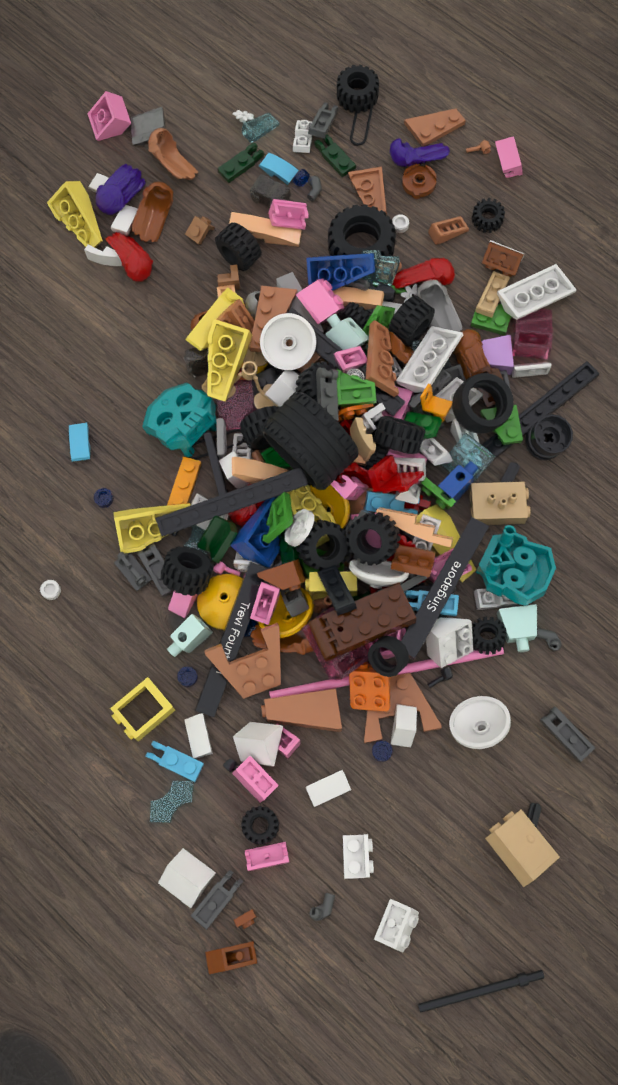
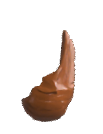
[132,182,174,242]
[453,329,491,390]
[251,622,318,655]

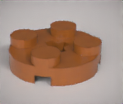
[402,164,436,199]

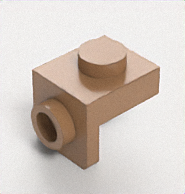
[185,216,215,244]

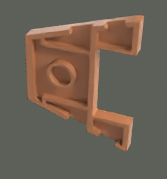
[204,623,281,699]
[364,673,442,744]

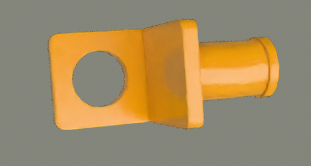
[420,384,452,422]

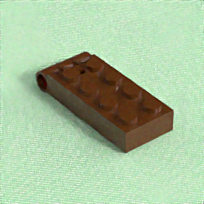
[308,583,416,661]

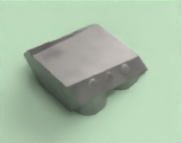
[130,107,166,146]

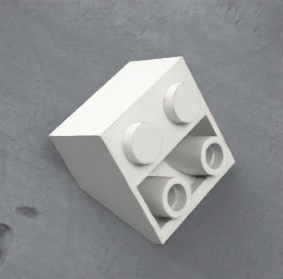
[426,617,473,668]

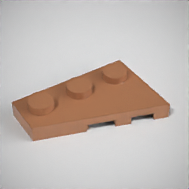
[404,108,466,147]
[348,166,387,215]

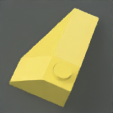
[47,181,103,248]
[185,287,245,351]
[207,319,253,402]
[287,485,336,547]
[113,503,191,554]
[416,504,476,583]

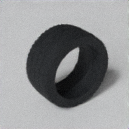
[452,373,514,434]

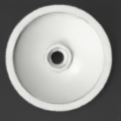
[260,313,316,370]
[349,558,409,589]
[449,696,511,749]

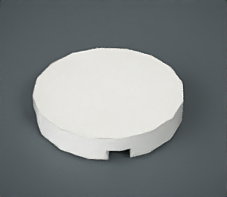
[285,509,314,547]

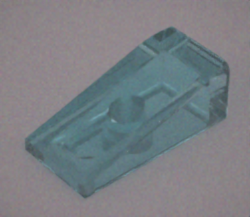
[242,113,279,143]

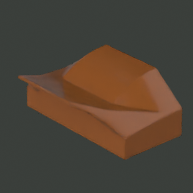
[389,332,414,364]

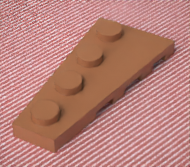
[249,286,298,353]
[366,320,399,397]

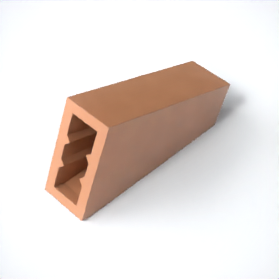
[261,689,342,732]

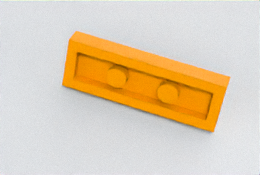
[167,457,202,505]

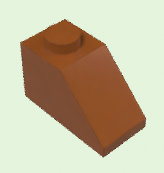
[257,559,305,591]
[205,941,257,974]

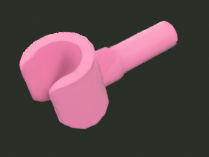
[213,561,241,576]

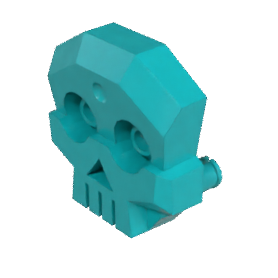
[142,382,217,457]
[476,525,556,606]

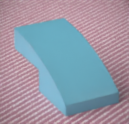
[259,153,299,185]
[69,423,90,462]

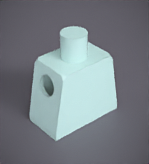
[325,313,369,350]
[497,604,537,652]
[167,614,213,657]

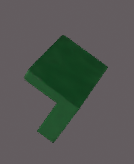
[197,516,238,563]

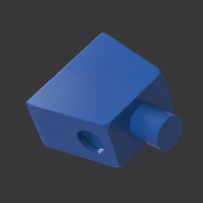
[438,461,478,505]

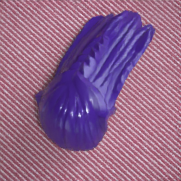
[390,139,450,167]
[95,164,146,215]

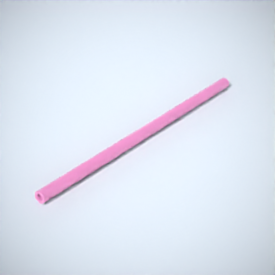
[269,647,504,698]

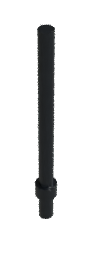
[418,970,545,1013]

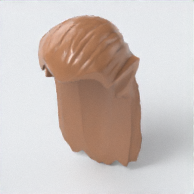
[148,128,198,180]

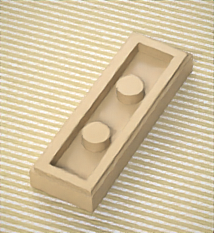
[475,271,510,318]

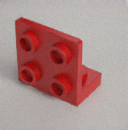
[368,455,424,493]

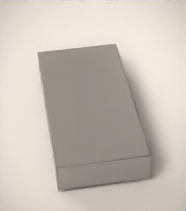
[216,418,227,460]

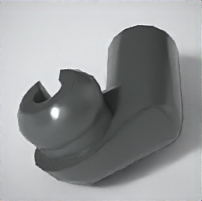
[307,176,322,201]
[536,628,561,651]
[309,893,335,921]

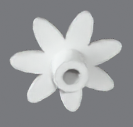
[233,110,254,123]
[400,284,417,302]

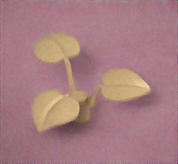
[202,344,277,410]

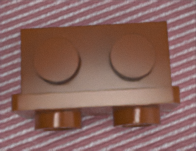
[482,242,524,277]
[391,545,436,577]

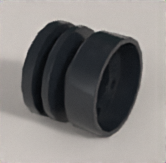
[525,414,573,461]

